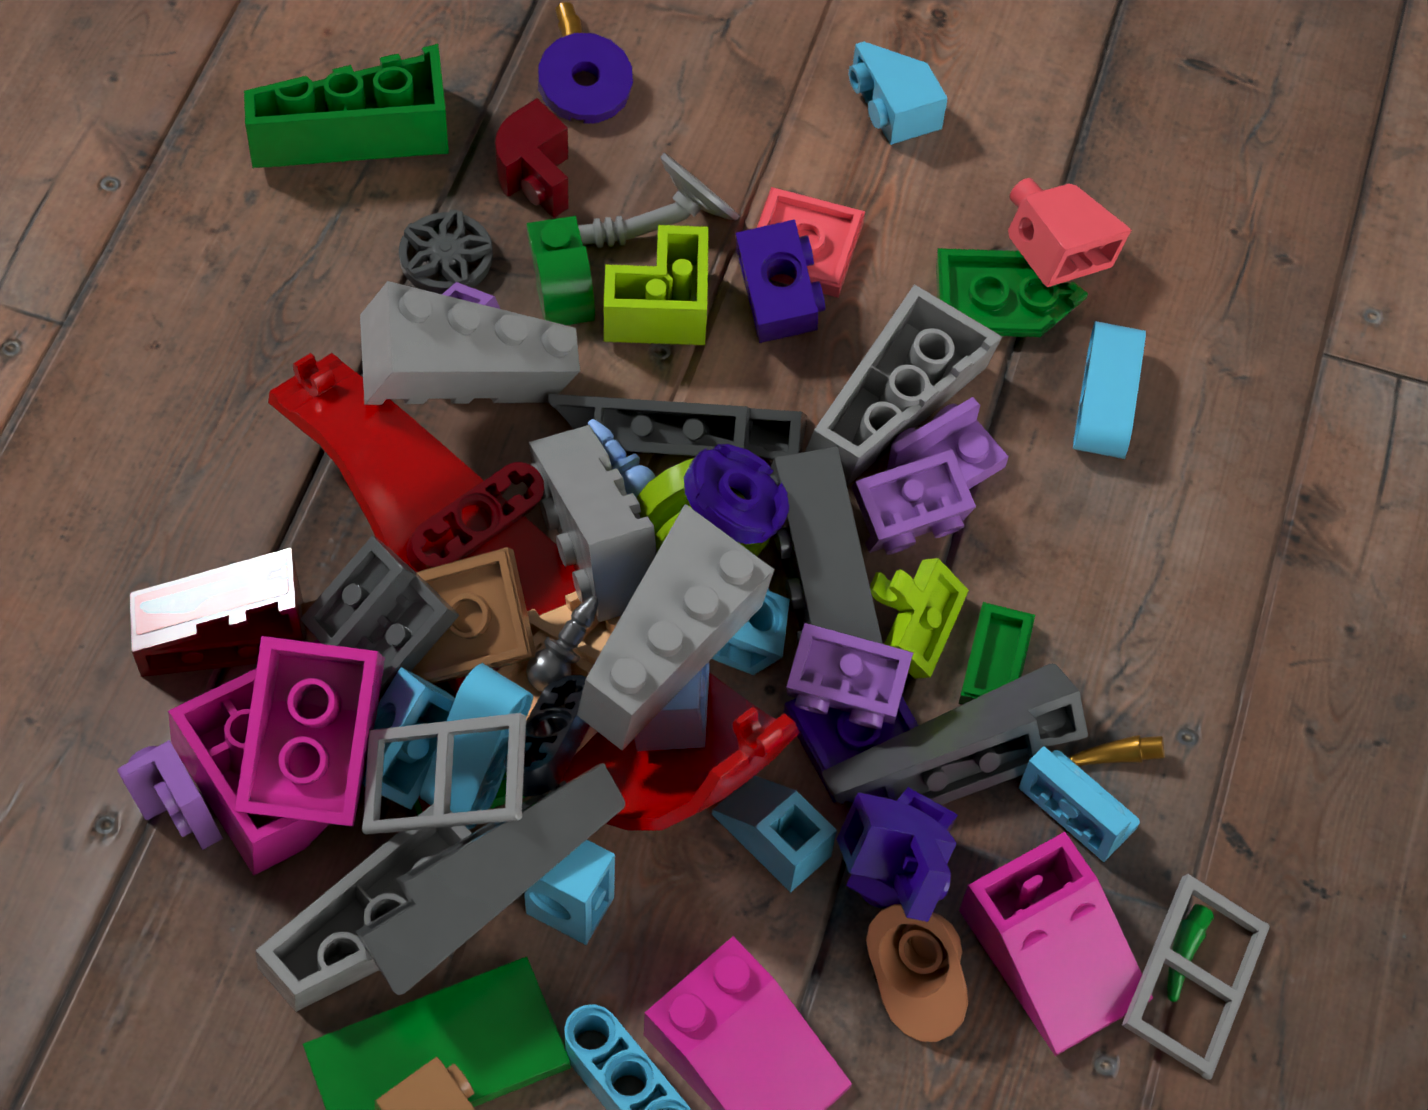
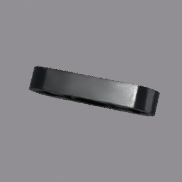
[504,675,590,797]

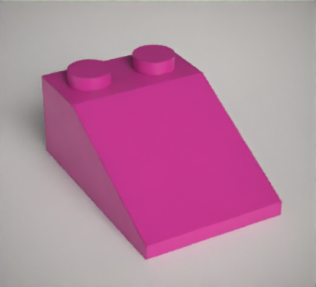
[235,636,385,826]
[644,936,852,1110]

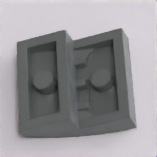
[300,535,459,698]

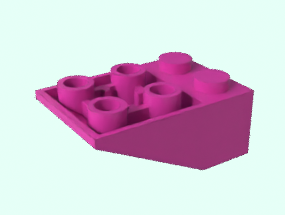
[959,832,1153,1056]

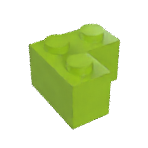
[604,225,709,345]

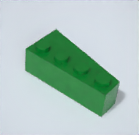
[244,44,449,168]

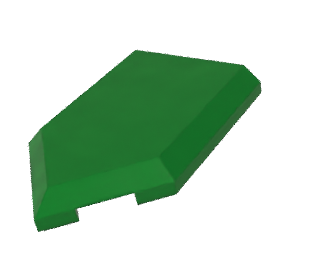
[936,248,1088,337]

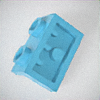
[1019,746,1140,862]

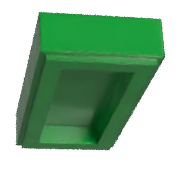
[959,602,1035,704]

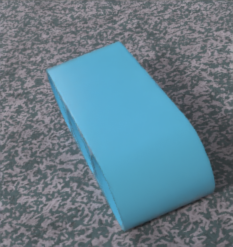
[1073,321,1146,459]
[420,663,533,830]
[564,1004,691,1110]

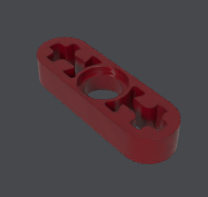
[406,462,544,571]

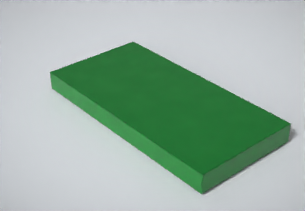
[303,956,571,1110]

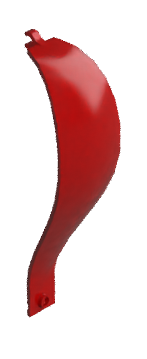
[268,353,800,831]

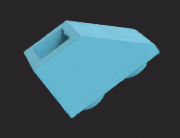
[848,42,948,145]
[712,776,837,893]

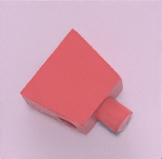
[1008,178,1132,287]

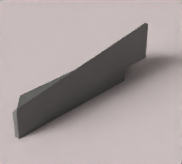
[548,394,808,460]
[822,664,1088,805]
[356,763,625,995]

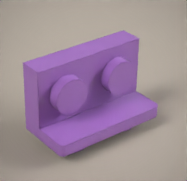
[886,397,1009,489]
[851,449,976,555]
[786,623,913,729]
[117,740,223,850]

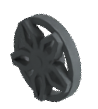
[399,210,493,294]

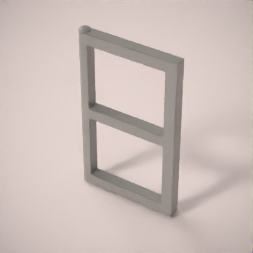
[362,713,526,835]
[1122,874,1270,1080]

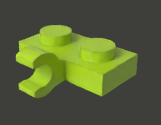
[870,558,969,679]

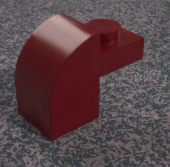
[495,98,569,218]

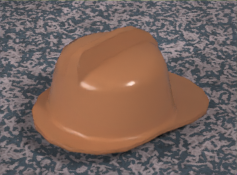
[866,904,968,1042]

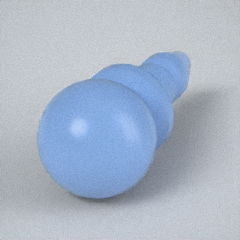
[588,419,656,498]

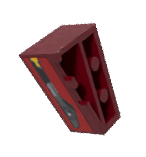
[130,548,306,677]

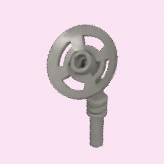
[578,153,740,248]

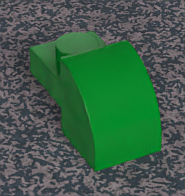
[526,216,595,325]

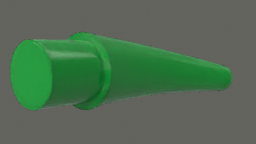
[1167,904,1214,1002]

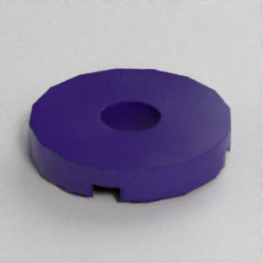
[538,33,633,124]
[684,444,789,544]

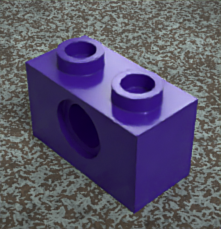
[736,220,826,343]

